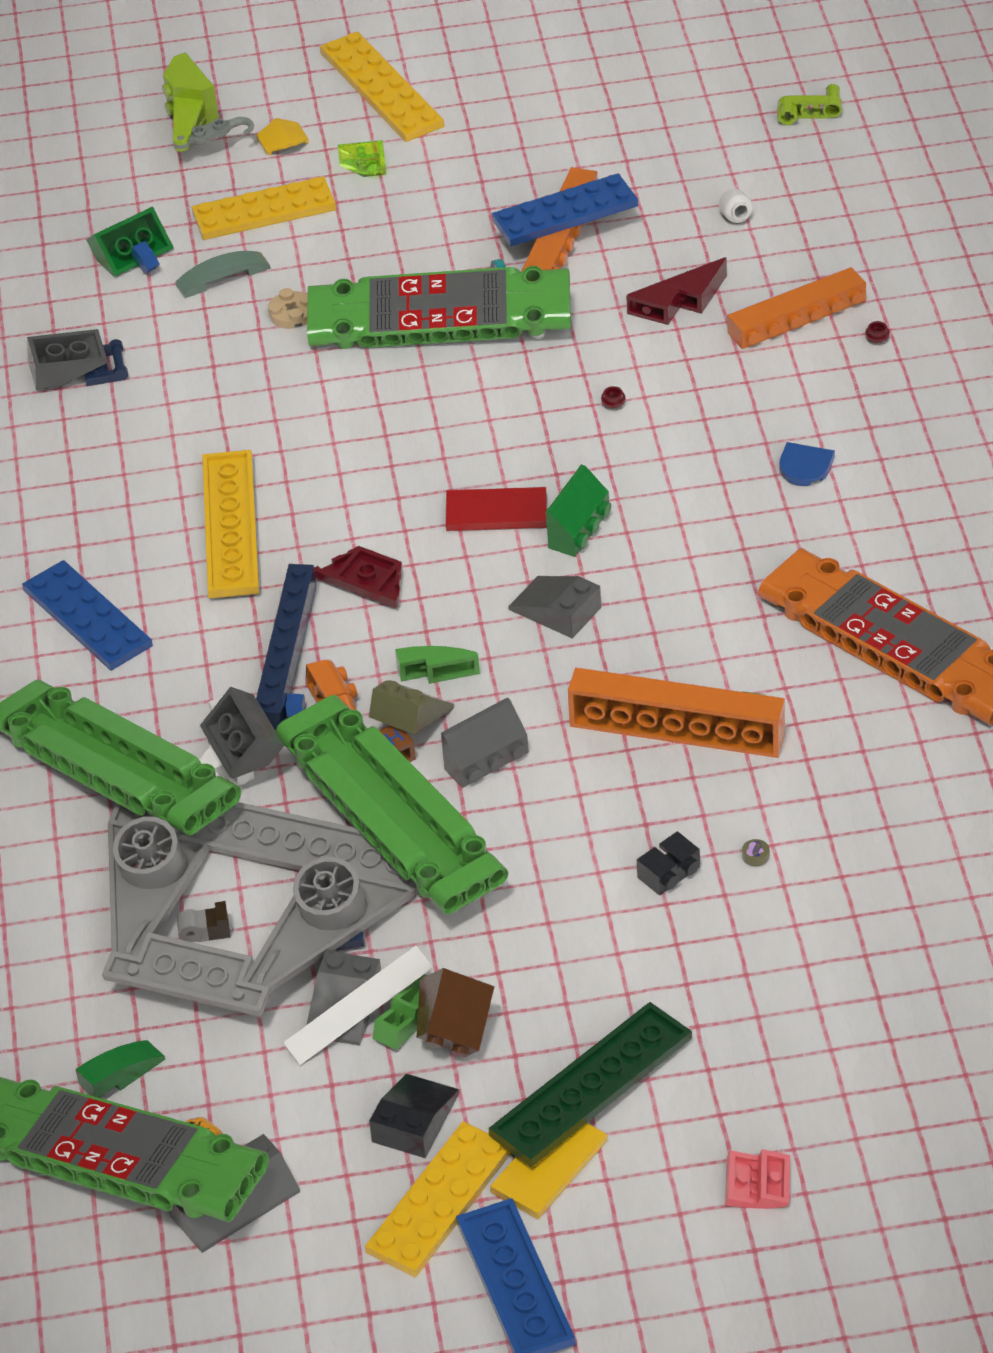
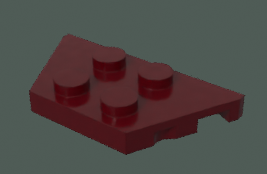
[314,546,403,608]

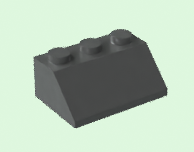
[200,686,284,779]
[441,697,529,788]

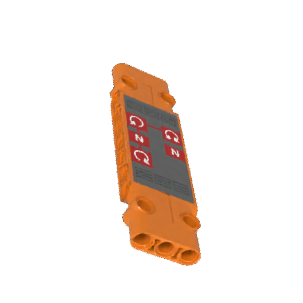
[758,548,993,726]

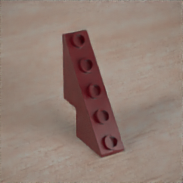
[626,257,727,325]

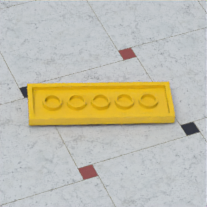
[192,176,336,240]
[365,1121,511,1278]

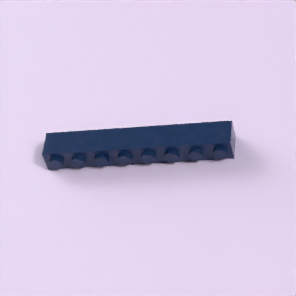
[256,564,317,730]

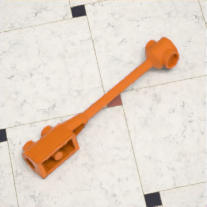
[305,660,357,710]

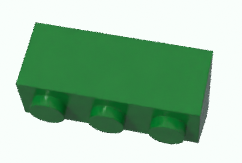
[86,206,174,277]
[546,464,611,557]

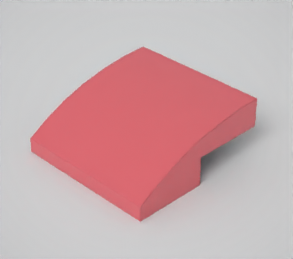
[725,1149,790,1209]

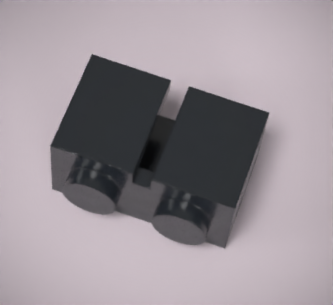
[636,831,700,896]

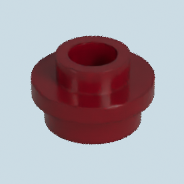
[865,321,890,343]
[601,386,626,409]

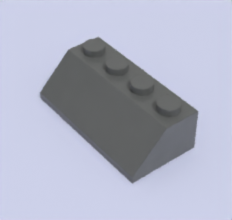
[169,1134,300,1253]

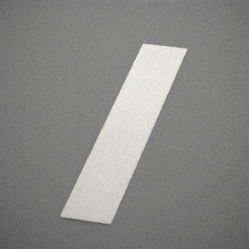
[283,945,433,1065]

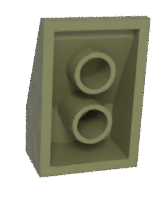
[369,680,454,735]

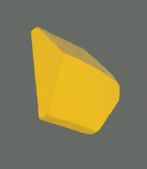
[256,118,309,155]

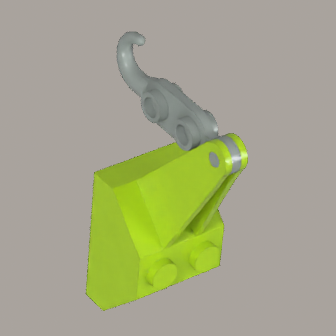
[162,52,254,152]

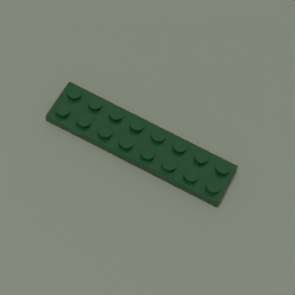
[489,1002,692,1167]

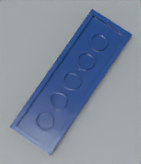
[491,173,638,247]
[22,560,153,671]
[456,1198,576,1353]

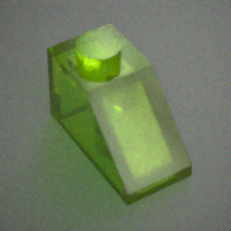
[338,140,386,177]

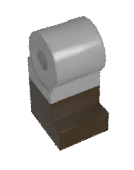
[177,901,231,942]

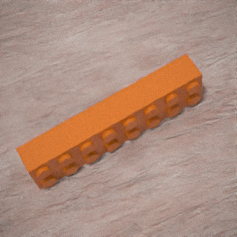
[568,667,785,758]

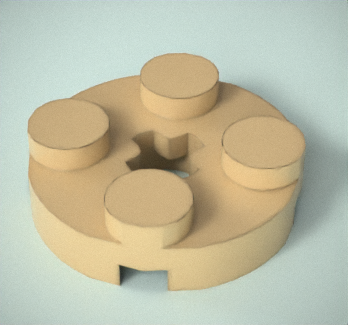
[268,288,308,329]

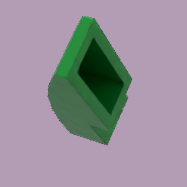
[75,1040,165,1098]

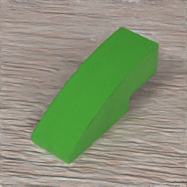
[395,646,480,684]
[372,974,427,1050]

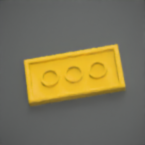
[490,1123,608,1219]

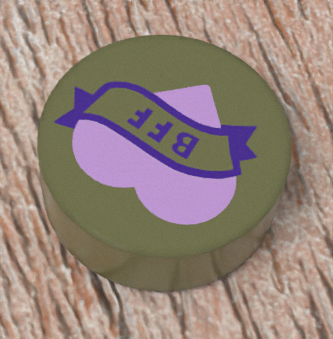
[742,839,770,866]

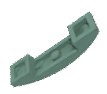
[175,251,271,298]

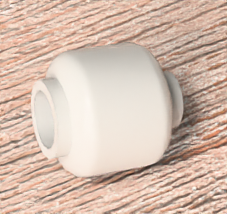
[719,189,753,223]

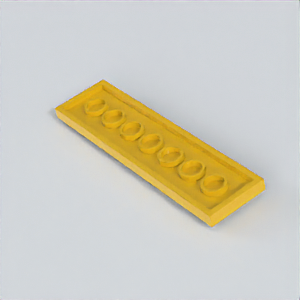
[320,31,445,142]
[202,450,260,598]

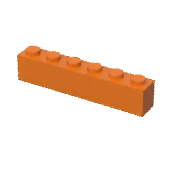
[727,267,866,349]

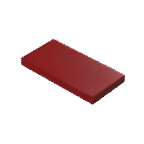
[445,487,547,531]

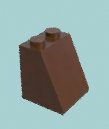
[416,968,495,1057]

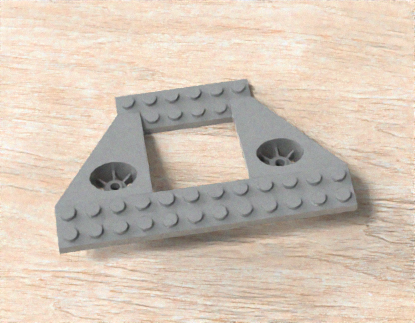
[102,802,417,1017]

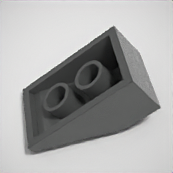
[27,329,107,390]
[508,576,601,639]
[306,950,381,1046]

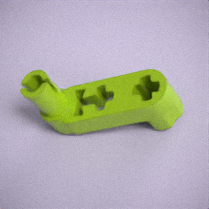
[777,84,842,126]

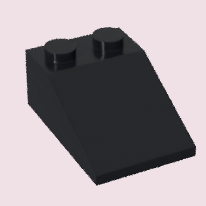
[369,1074,460,1159]

